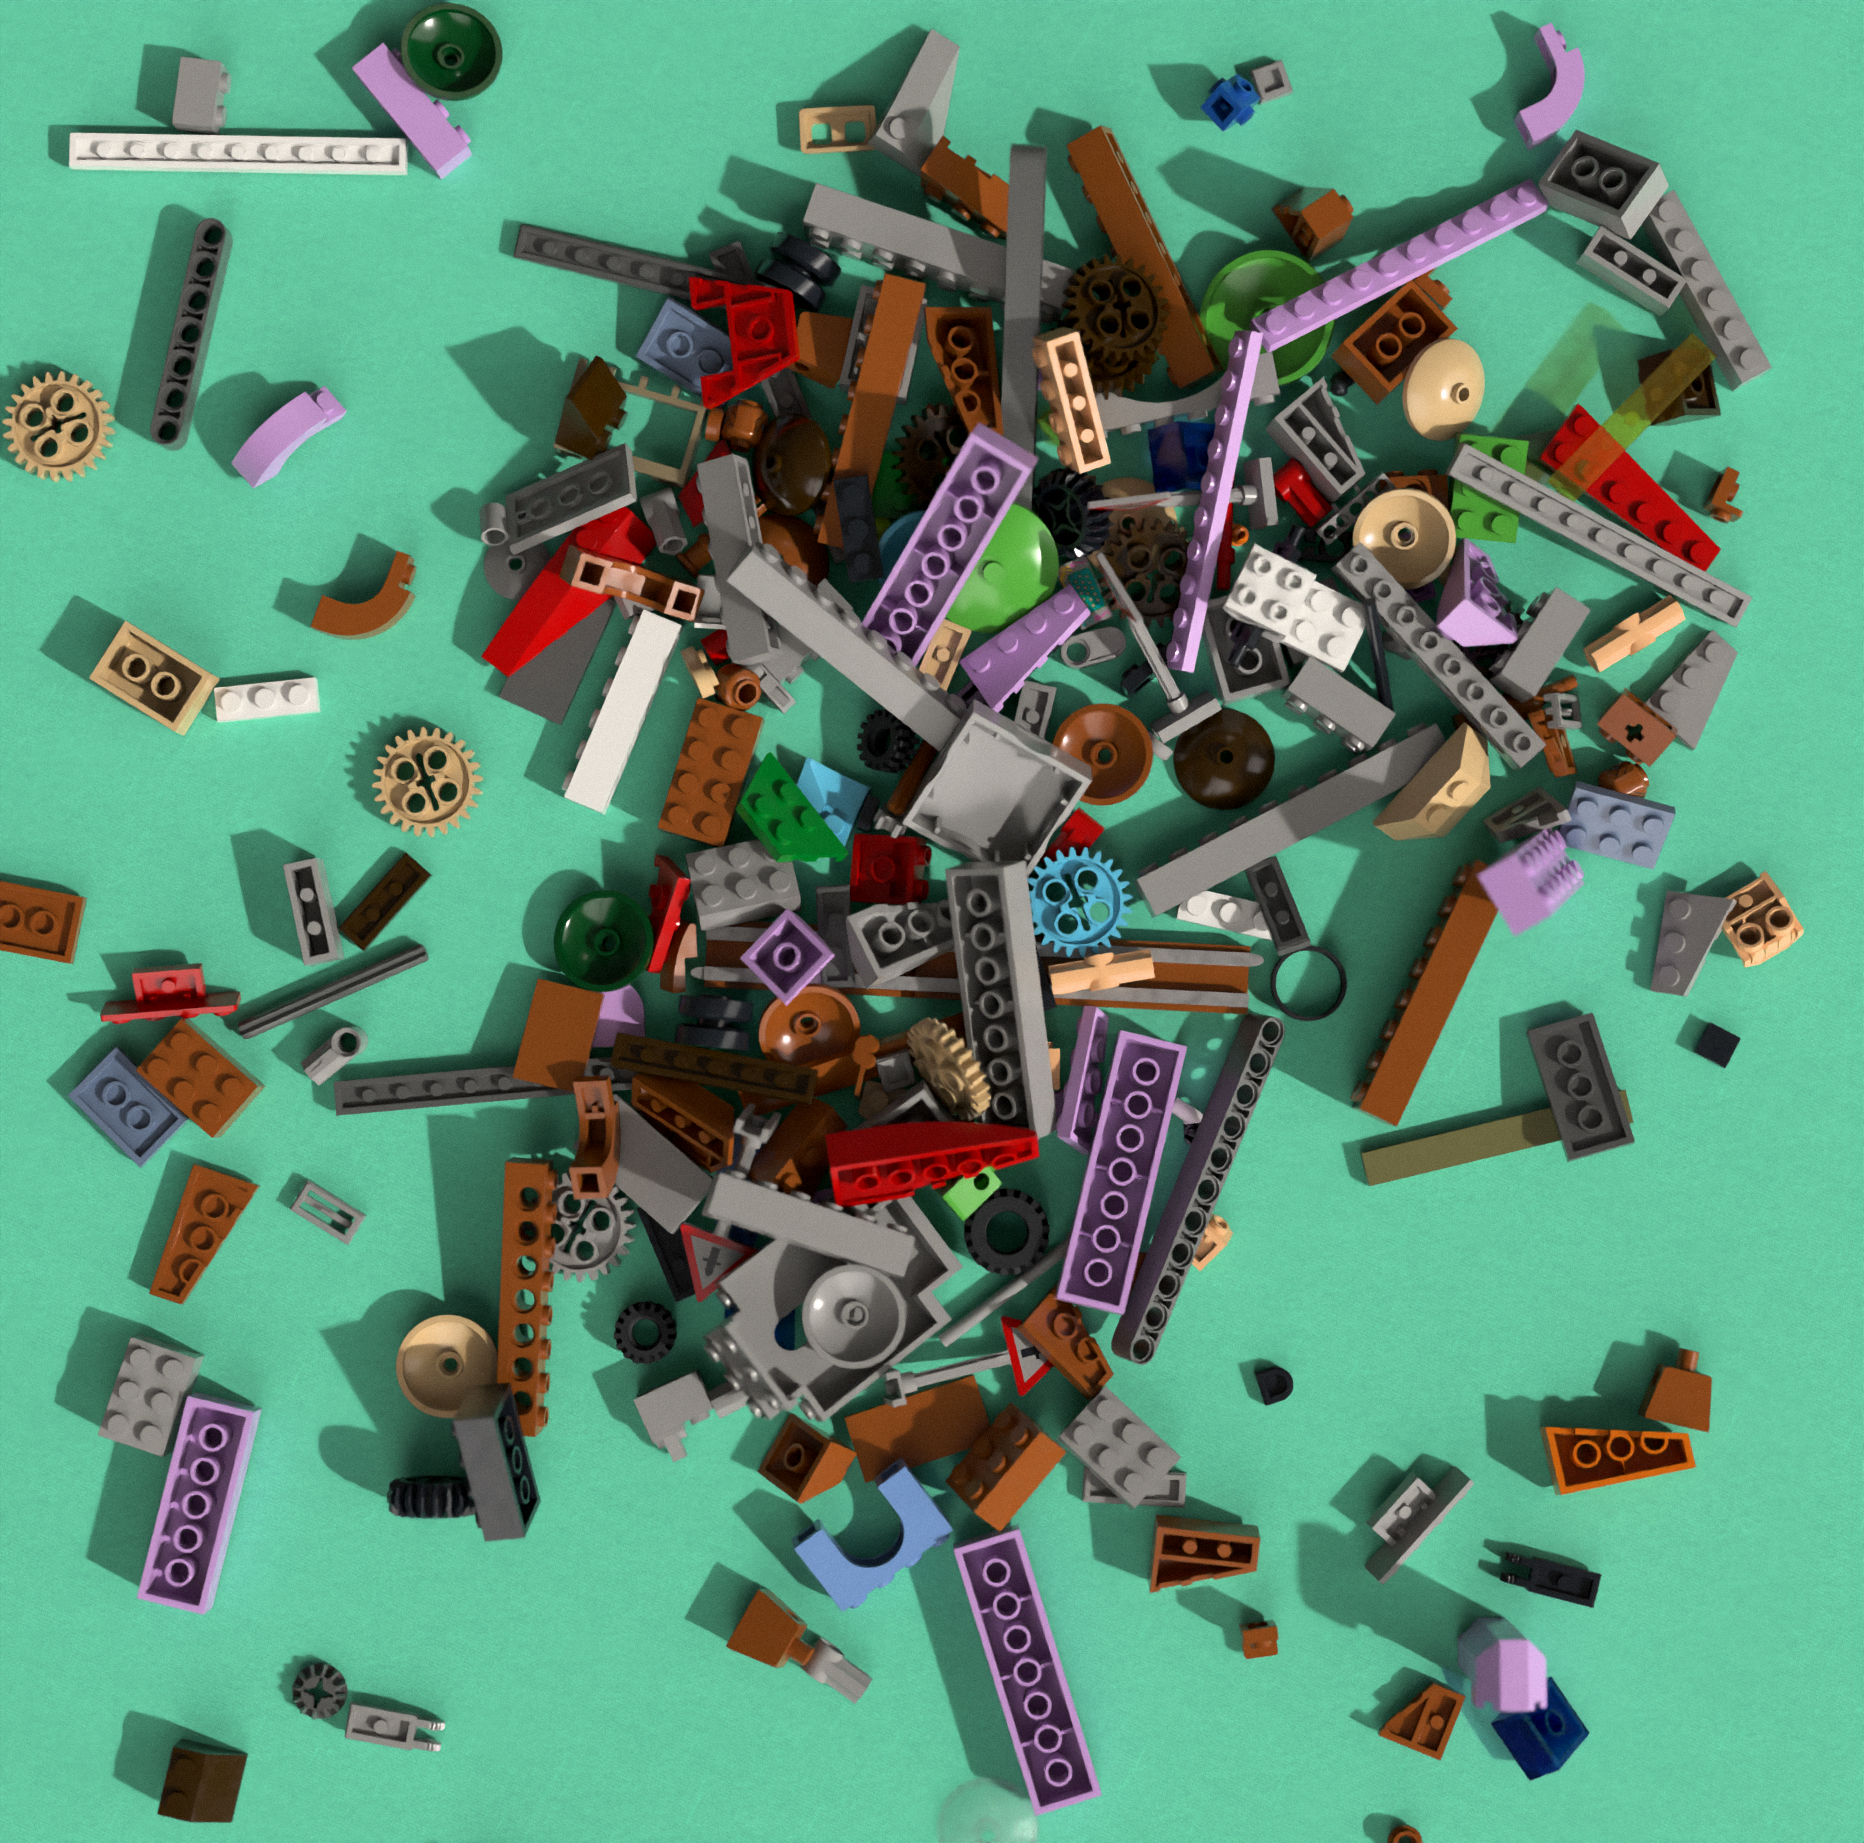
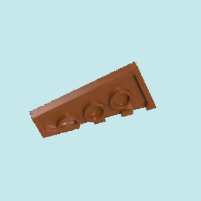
[149,1164,261,1305]

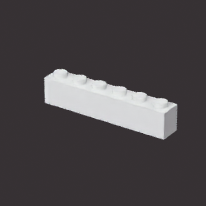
[562,609,683,815]

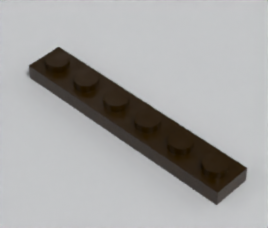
[610,1032,819,1105]

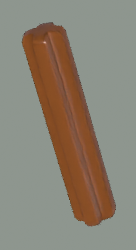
[886,739,938,816]

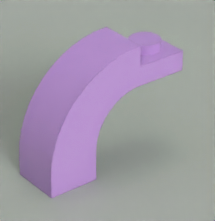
[1514,22,1585,150]
[231,386,346,489]

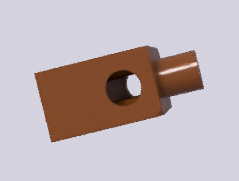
[787,312,853,389]
[1638,1347,1712,1432]
[726,1589,815,1668]

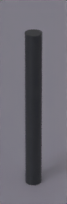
[1362,598,1394,712]

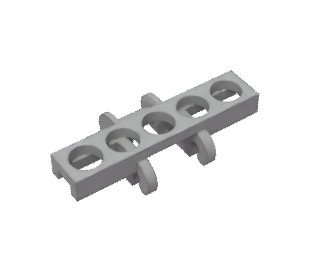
[1315,471,1396,545]

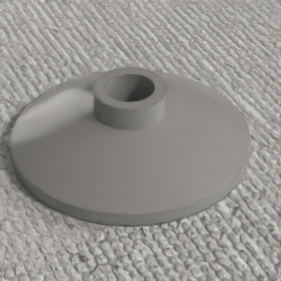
[484,539,551,600]

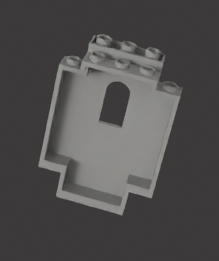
[702,1191,963,1422]

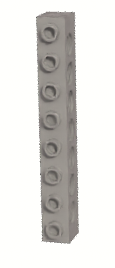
[1330,542,1546,770]

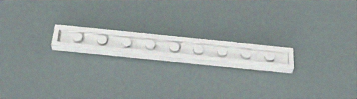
[69,133,408,175]

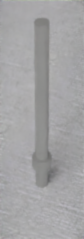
[938,1232,1070,1347]

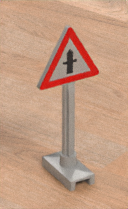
[1087,457,1279,530]
[1095,552,1222,744]
[680,1103,781,1302]
[880,1316,1054,1407]

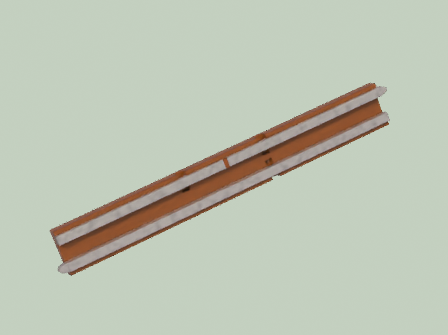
[691,921,1264,1015]

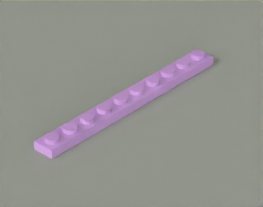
[1250,179,1549,353]
[1166,331,1263,673]

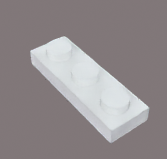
[214,677,320,723]
[1176,890,1272,941]

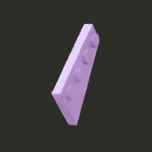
[959,584,1091,712]

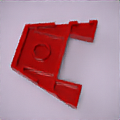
[688,277,800,409]

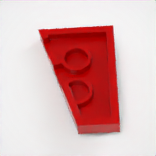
[646,854,691,974]

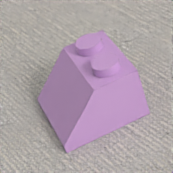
[740,908,835,1005]

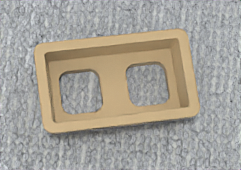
[799,105,876,154]

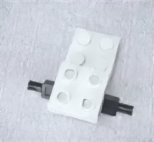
[1222,524,1366,673]

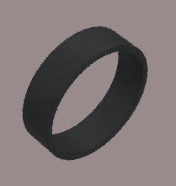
[1270,946,1347,1021]

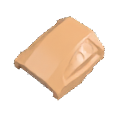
[1721,871,1804,967]

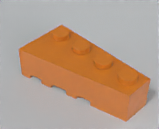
[1540,1427,1696,1495]

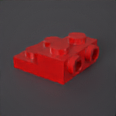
[850,834,932,905]

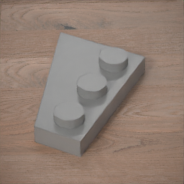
[1644,630,1738,751]

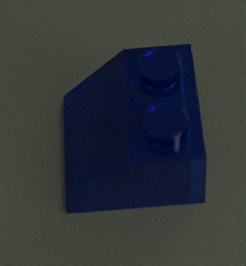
[1147,421,1216,493]
[1491,1676,1590,1781]

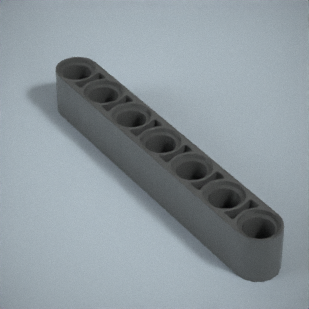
[150,218,233,451]

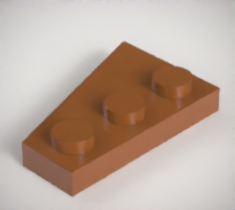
[1017,1281,1114,1400]

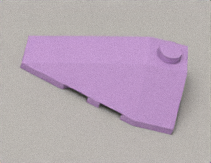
[1437,538,1517,647]

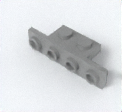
[1365,1466,1474,1584]

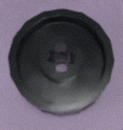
[754,232,841,313]
[674,994,754,1051]

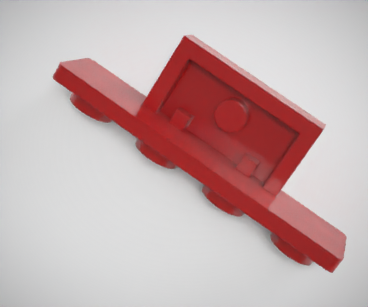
[100,963,241,1024]

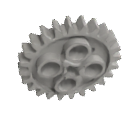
[524,1172,636,1282]

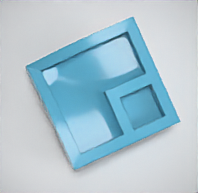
[797,757,871,847]

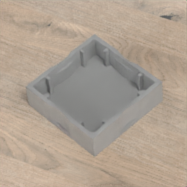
[902,699,1092,878]

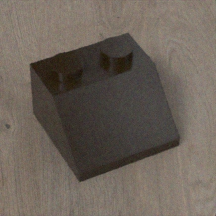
[1637,349,1721,426]
[555,355,628,461]
[157,1739,248,1823]

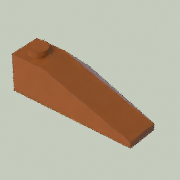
[924,307,1004,436]

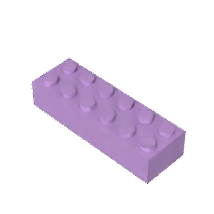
[1477,828,1585,936]
[137,1392,262,1615]

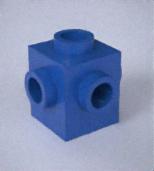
[1200,74,1261,132]

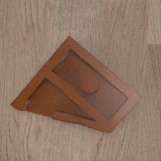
[1528,710,1578,778]

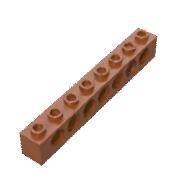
[497,1157,558,1437]

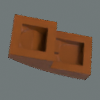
[660,920,697,993]

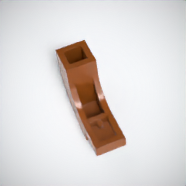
[310,551,417,640]
[569,1075,621,1199]

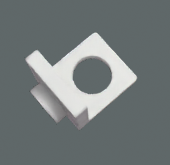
[694,574,726,630]

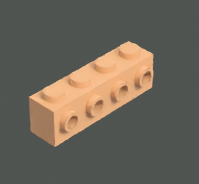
[1032,327,1111,474]

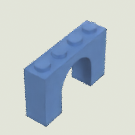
[792,1457,953,1612]

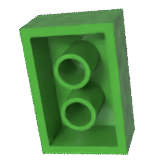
[1448,432,1529,543]

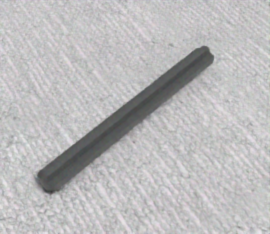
[238,944,429,1039]

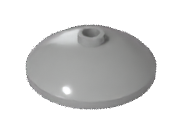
[802,1264,906,1369]

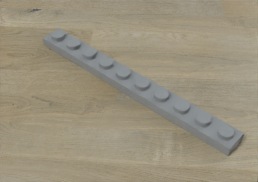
[1445,443,1753,627]

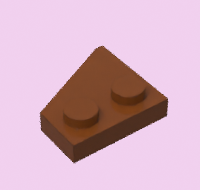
[1377,1681,1466,1761]

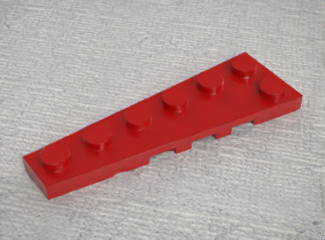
[1537,404,1721,572]

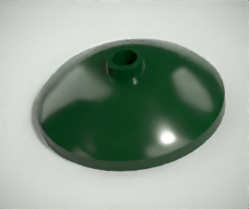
[400,3,503,101]
[554,890,654,992]

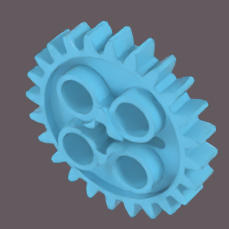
[1027,847,1133,958]

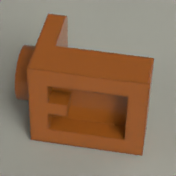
[1414,267,1453,312]
[1703,467,1743,524]
[1239,1619,1279,1659]

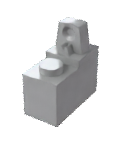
[633,1369,713,1462]

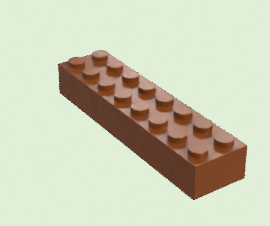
[1350,860,1499,1126]

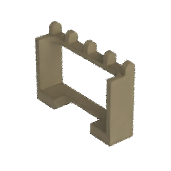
[553,358,708,489]

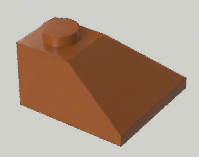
[757,1413,857,1504]

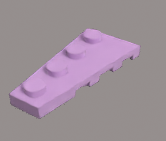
[1056,1006,1109,1155]

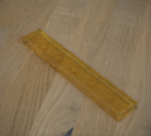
[1546,333,1717,502]

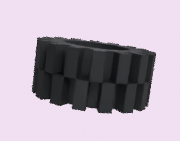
[857,709,920,773]
[614,1301,677,1364]

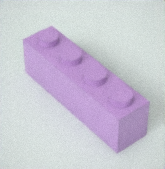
[352,43,472,179]

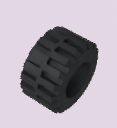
[964,1188,1050,1276]

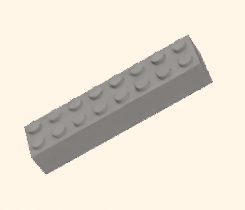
[803,183,1075,324]
[945,860,1057,1139]

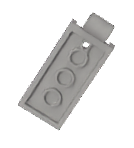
[479,443,637,555]

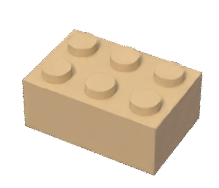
[89,621,220,736]

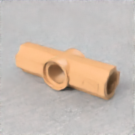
[1583,595,1686,673]
[1048,949,1155,995]

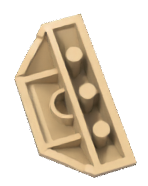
[1372,722,1491,841]

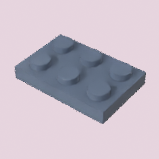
[636,297,733,409]
[1557,781,1676,869]
[68,1047,190,1167]

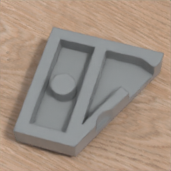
[1483,786,1572,843]

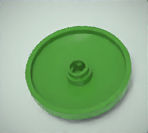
[1200,250,1335,387]
[946,501,1059,633]

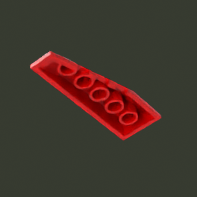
[481,507,657,678]
[825,1122,1039,1207]

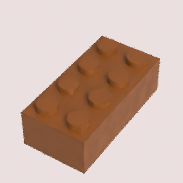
[657,698,765,848]

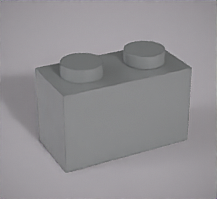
[172,56,231,135]

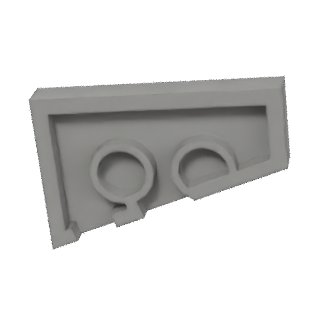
[1651,891,1737,997]

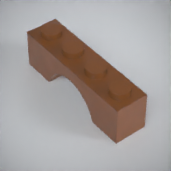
[559,545,705,622]

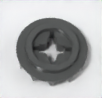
[292,1664,347,1720]

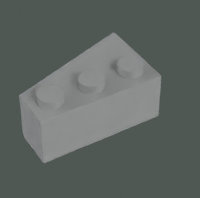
[1265,377,1365,505]
[760,578,854,685]

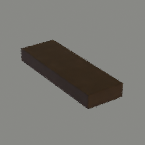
[338,853,433,951]

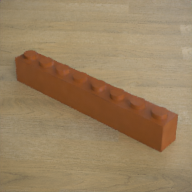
[1066,125,1224,389]
[813,273,926,549]

